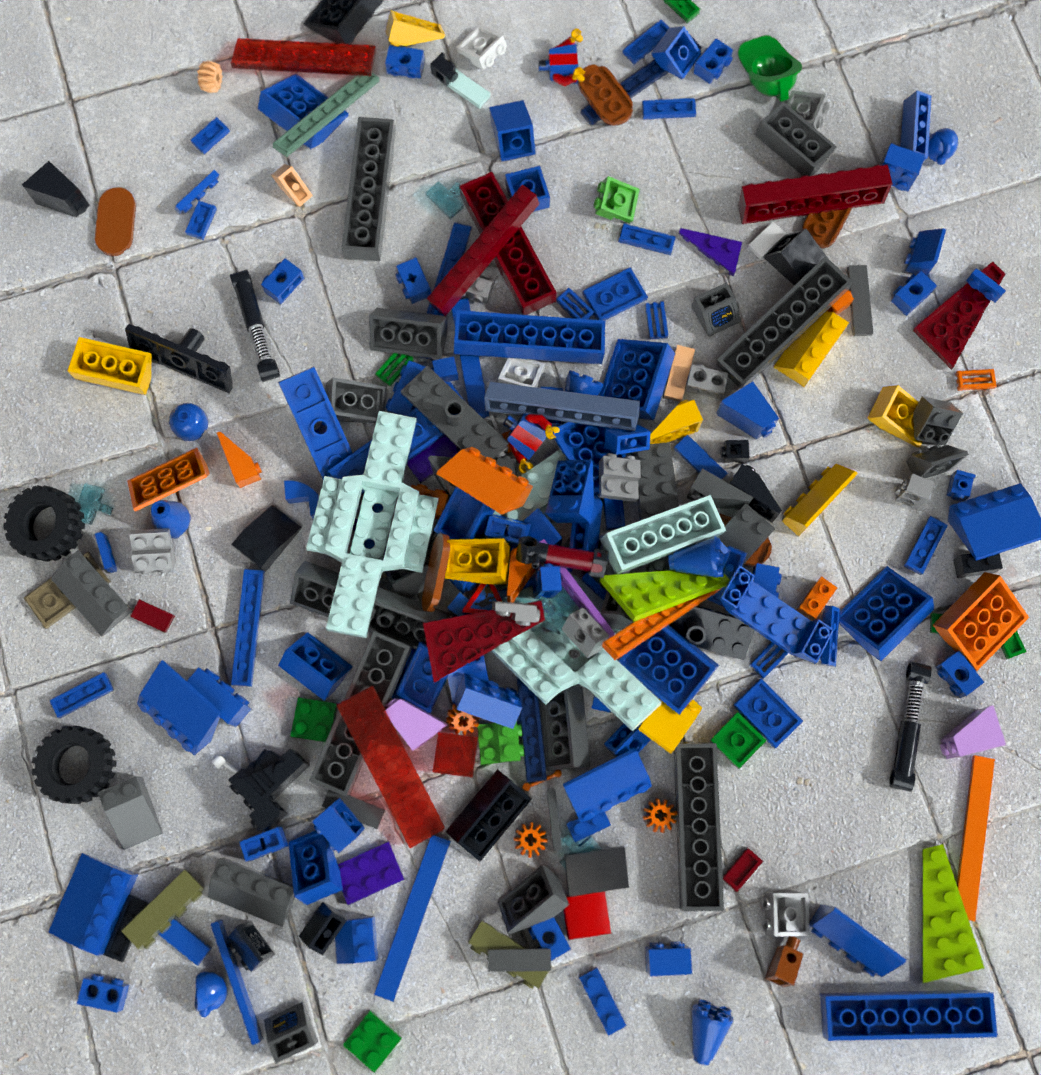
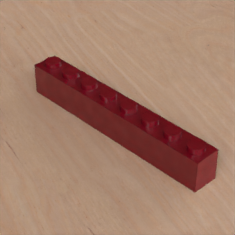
[427,184,539,316]

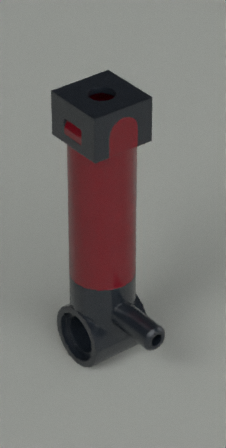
[516,536,608,578]

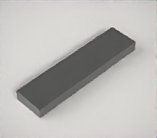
[847,265,873,336]

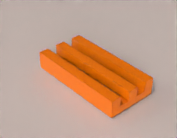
[955,369,997,391]

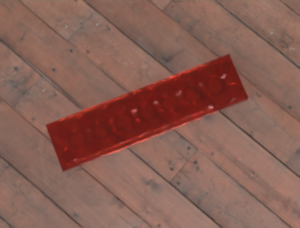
[231,38,376,76]
[336,686,446,848]

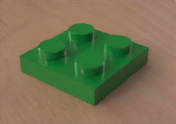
[290,697,338,742]
[710,712,767,769]
[343,1010,402,1073]

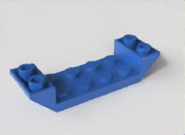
[719,565,834,664]

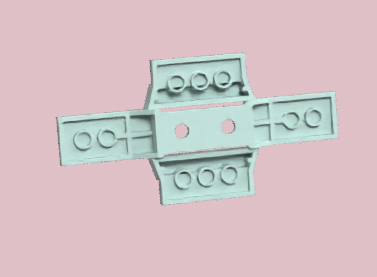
[306,411,439,638]
[479,559,661,731]

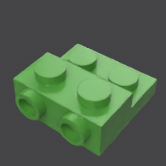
[593,176,640,224]
[478,721,524,765]

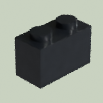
[953,553,1003,578]
[298,901,347,956]

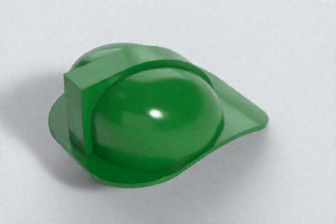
[738,35,802,102]

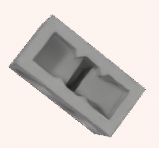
[685,364,728,400]
[895,474,935,509]

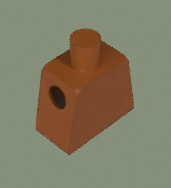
[765,936,803,987]

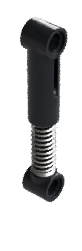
[230,269,281,382]
[889,661,932,792]

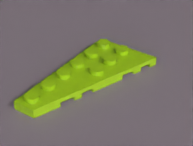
[600,570,729,622]
[922,844,985,983]

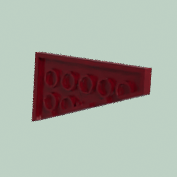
[912,261,1005,370]
[423,600,545,683]

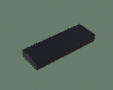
[103,895,149,962]

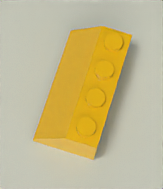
[774,311,849,387]
[67,337,152,395]
[782,464,858,536]

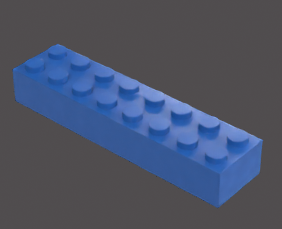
[454,310,605,364]
[820,990,998,1041]

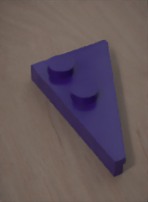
[679,228,742,276]

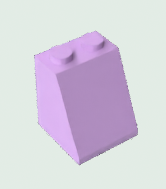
[384,698,448,751]
[940,705,1006,759]

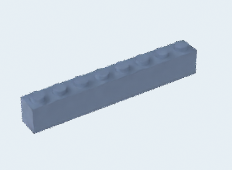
[484,382,640,431]

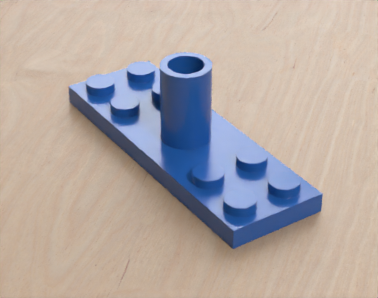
[278,366,353,480]

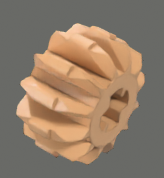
[197,61,223,93]

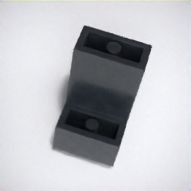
[228,749,310,831]

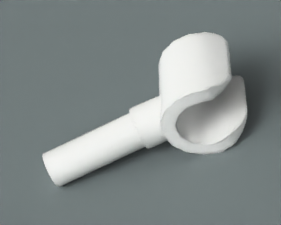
[212,755,239,773]

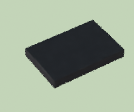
[564,846,629,897]

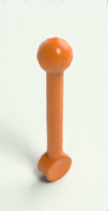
[523,770,562,791]

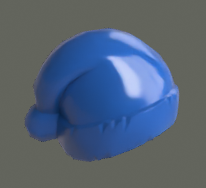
[928,128,958,165]
[194,971,228,1017]

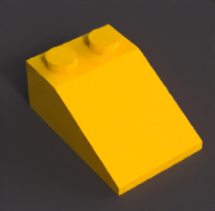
[385,10,445,47]
[867,385,923,448]
[650,400,703,444]
[445,539,510,584]
[638,699,703,754]

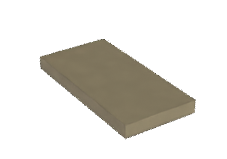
[24,551,111,629]

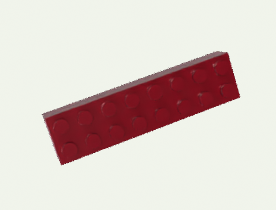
[738,165,892,225]
[459,172,557,315]

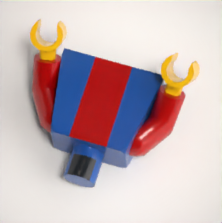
[539,28,585,87]
[503,413,559,474]

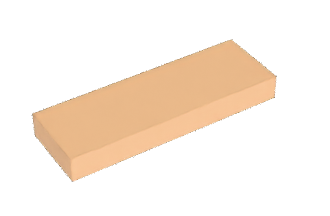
[664,345,695,402]

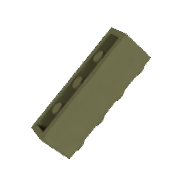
[122,870,205,950]
[468,920,552,989]

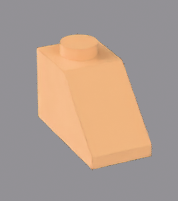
[271,164,313,207]

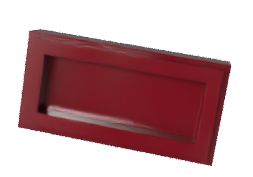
[130,599,175,633]
[723,847,763,892]

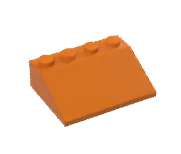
[127,447,210,512]
[436,447,533,515]
[933,572,1029,671]

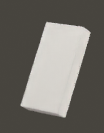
[748,222,786,259]

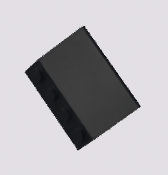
[303,0,383,46]

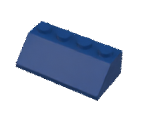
[563,748,652,823]

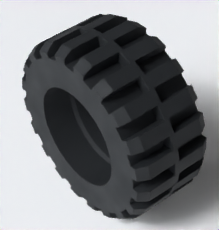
[3,485,85,562]
[31,725,116,804]

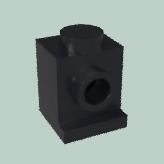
[430,52,458,86]
[720,440,750,463]

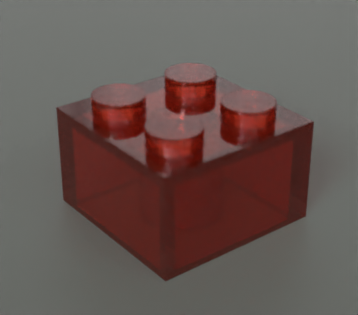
[433,732,479,779]

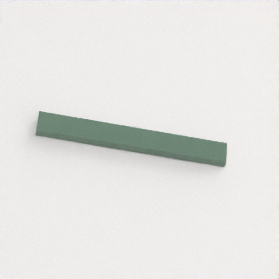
[273,68,379,157]

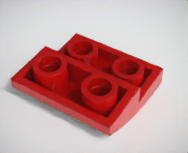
[563,891,611,940]

